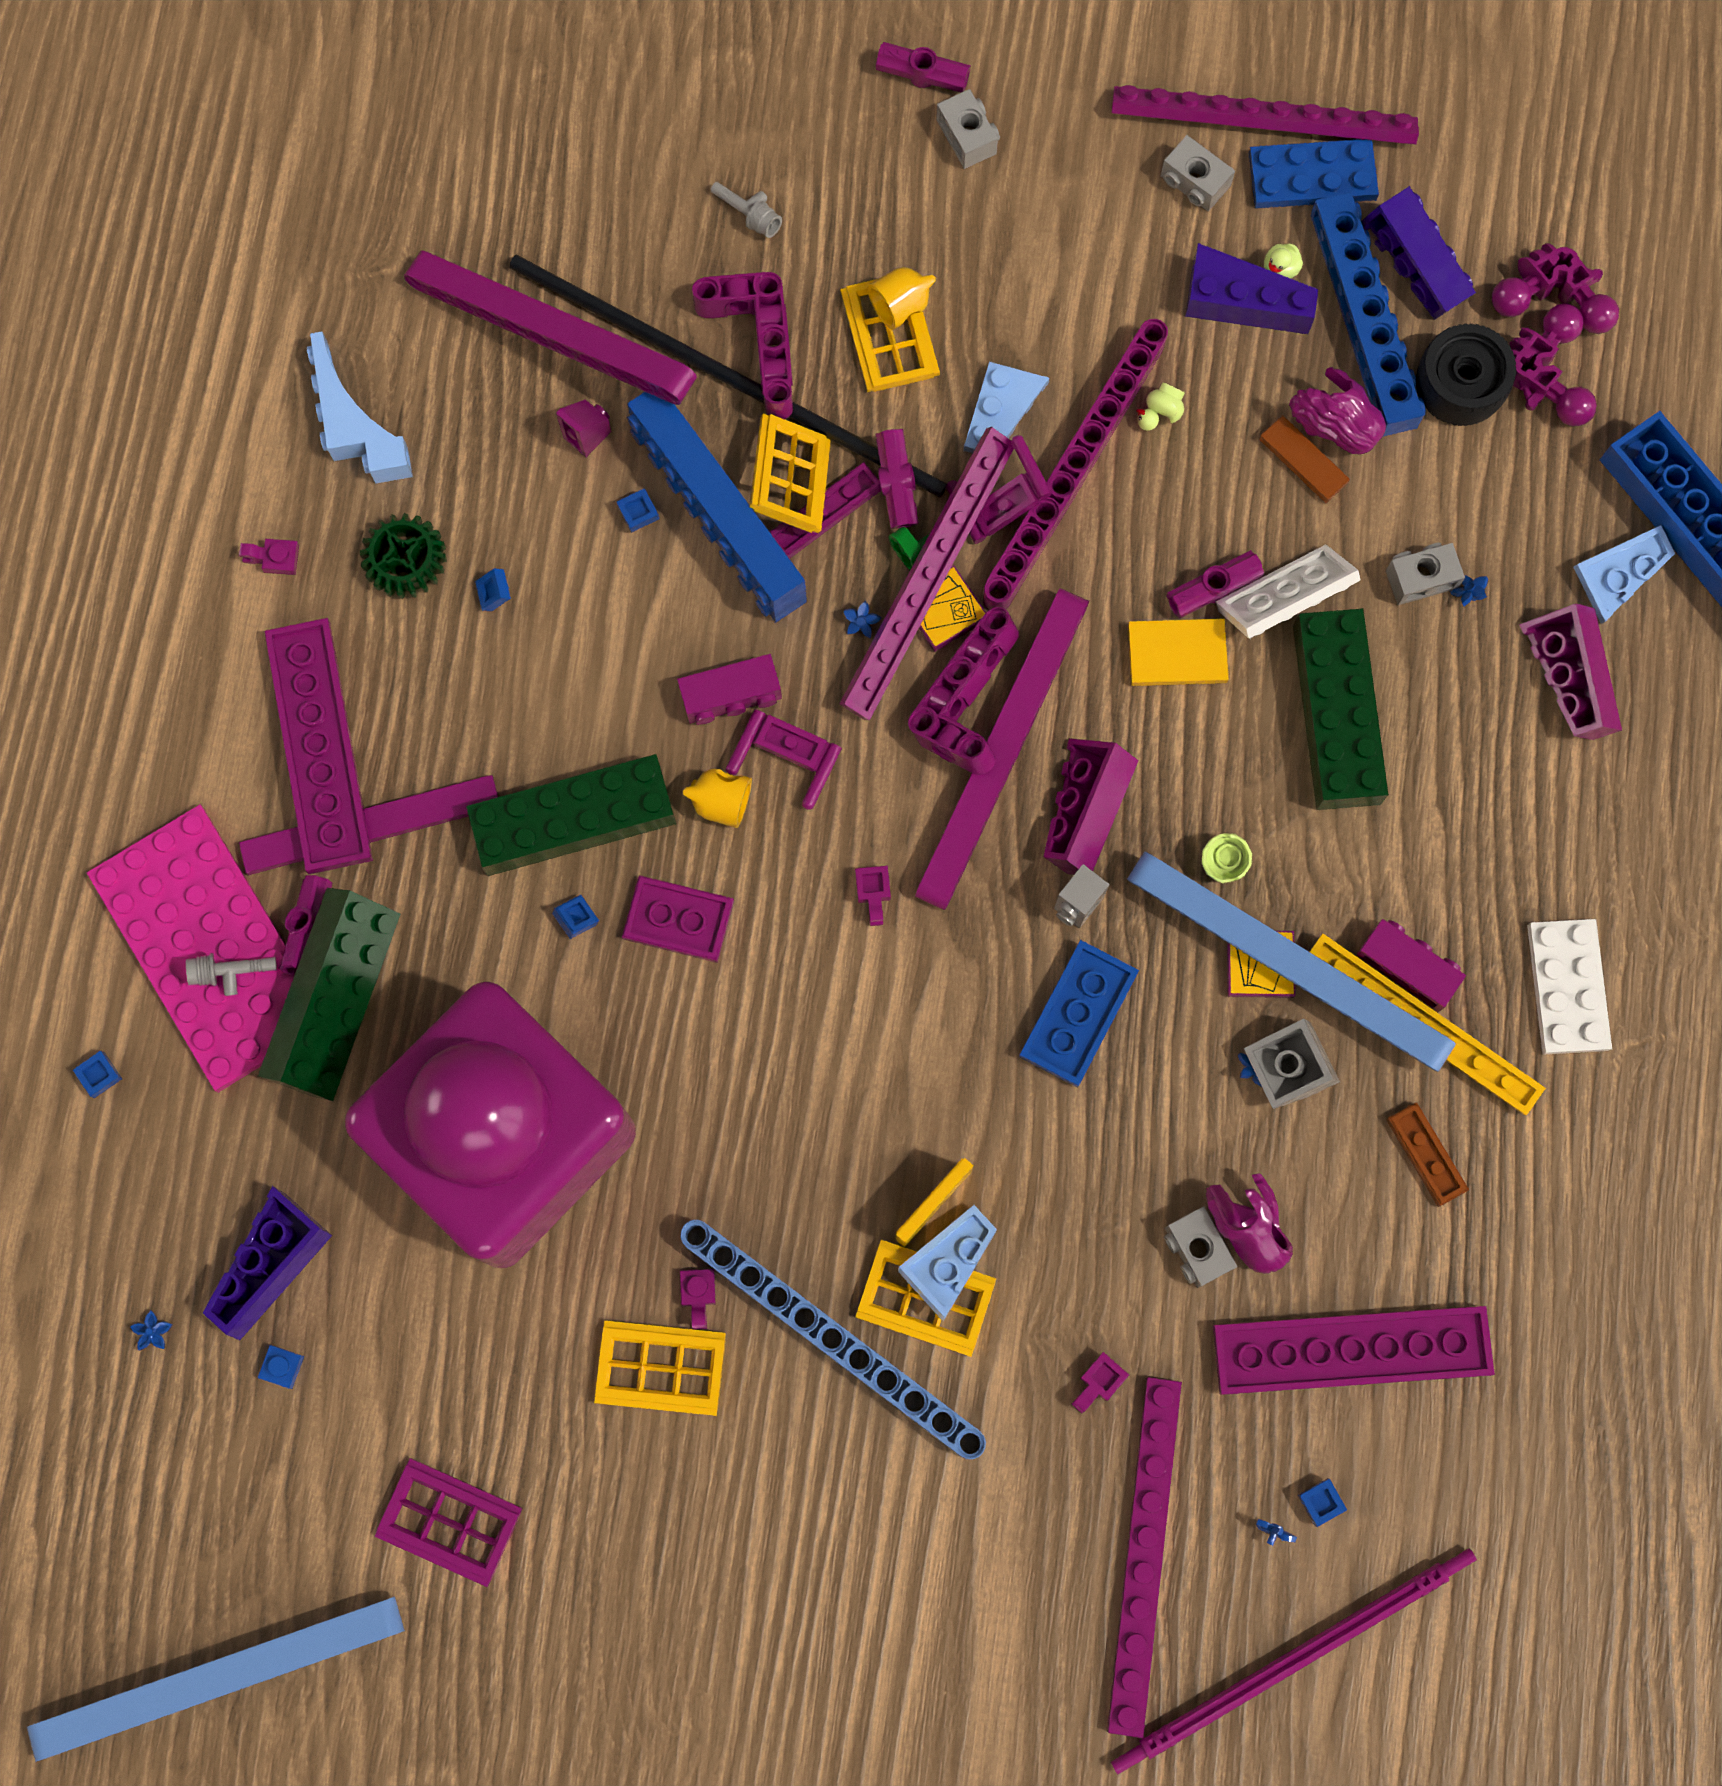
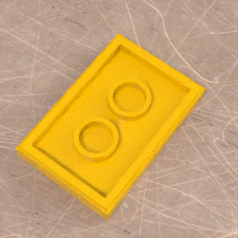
[1128,619,1229,686]
[895,1158,974,1247]

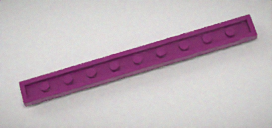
[1111,85,1419,145]
[839,427,1014,720]
[1107,1377,1182,1738]

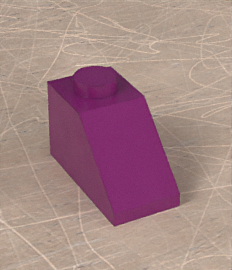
[556,399,612,458]

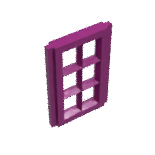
[374,1458,523,1587]

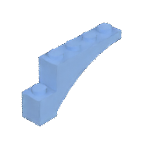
[307,332,413,484]

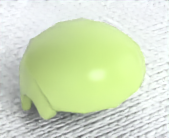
[1201,833,1252,883]

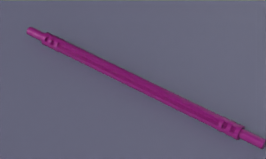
[1110,1548,1477,1775]

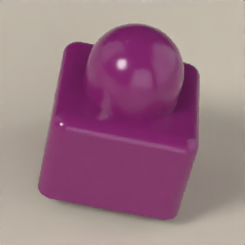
[345,982,636,1268]

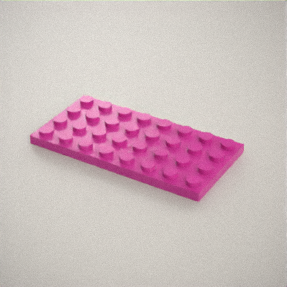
[87,804,294,1093]

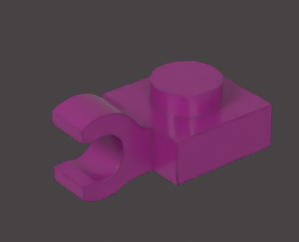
[239,539,299,575]
[855,865,891,926]
[680,1269,716,1330]
[1071,1352,1129,1414]

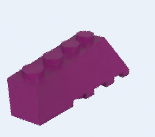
[1519,603,1622,740]
[1043,738,1139,875]

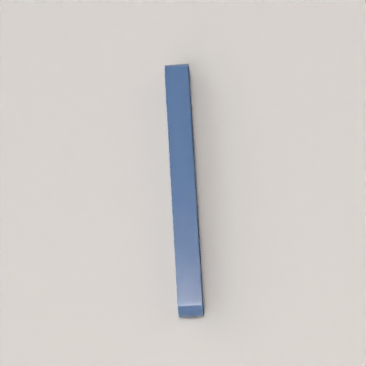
[1127,851,1456,1072]
[680,1220,986,1459]
[27,1597,405,1762]

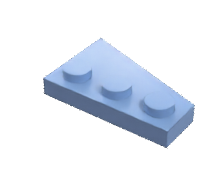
[964,362,1049,453]
[1573,525,1675,624]
[898,1205,997,1322]

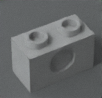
[936,89,1000,169]
[1161,135,1235,212]
[1386,543,1465,605]
[1054,864,1110,929]
[1164,1206,1238,1288]

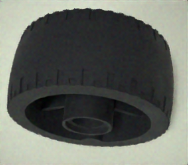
[1416,323,1516,426]

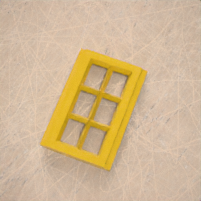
[840,279,940,392]
[750,413,831,533]
[855,1240,996,1357]
[594,1320,726,1416]

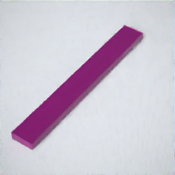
[239,775,499,875]

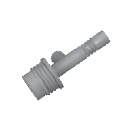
[711,182,782,238]
[186,953,277,996]

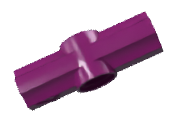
[876,42,971,93]
[876,429,918,529]
[1166,550,1264,619]
[280,875,333,976]

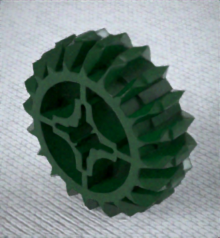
[360,513,447,599]

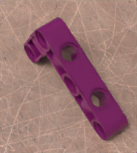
[692,272,793,419]
[908,607,1019,775]

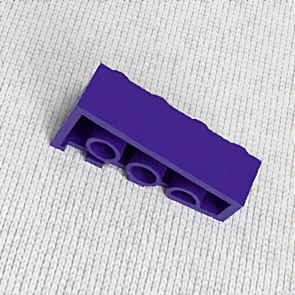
[1361,186,1476,320]
[1185,243,1318,334]
[203,1186,333,1340]

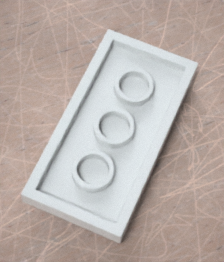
[1216,544,1361,638]
[1527,919,1612,1055]

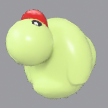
[1264,243,1303,279]
[1136,382,1185,431]

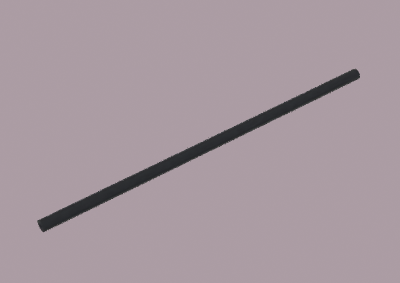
[510,254,947,498]

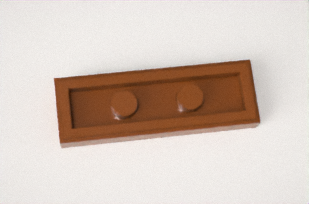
[1259,415,1350,504]
[1386,1102,1469,1207]

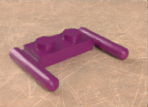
[946,435,1052,544]
[725,709,842,810]

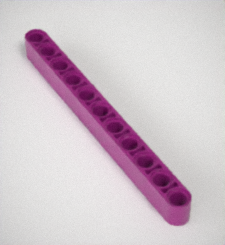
[403,250,697,405]
[983,319,1168,610]
[915,588,1089,910]

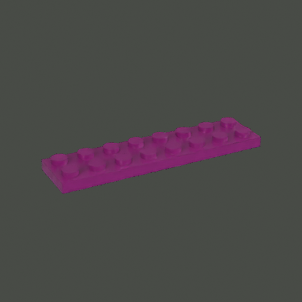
[264,618,373,875]
[1213,1306,1495,1395]

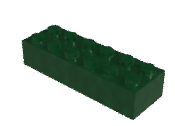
[1293,608,1389,810]
[466,754,676,876]
[258,887,401,1101]

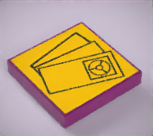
[919,565,986,652]
[1227,931,1296,998]

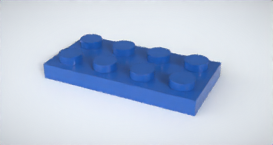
[1248,139,1379,209]
[1019,940,1139,1088]

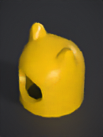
[868,267,936,330]
[683,769,752,828]

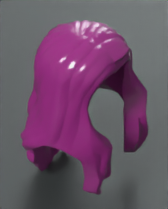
[1289,367,1386,455]
[1206,1173,1293,1274]

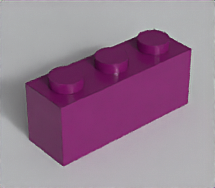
[677,654,782,725]
[1355,919,1467,1013]

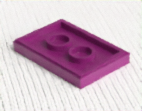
[622,875,734,963]

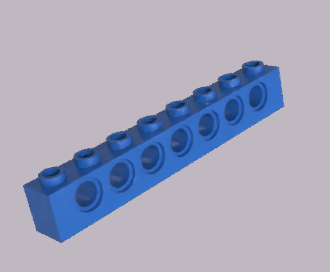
[1310,192,1425,437]

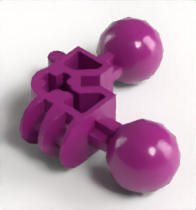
[1492,243,1619,334]
[1509,303,1597,427]

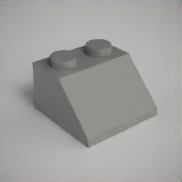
[1244,1019,1340,1109]

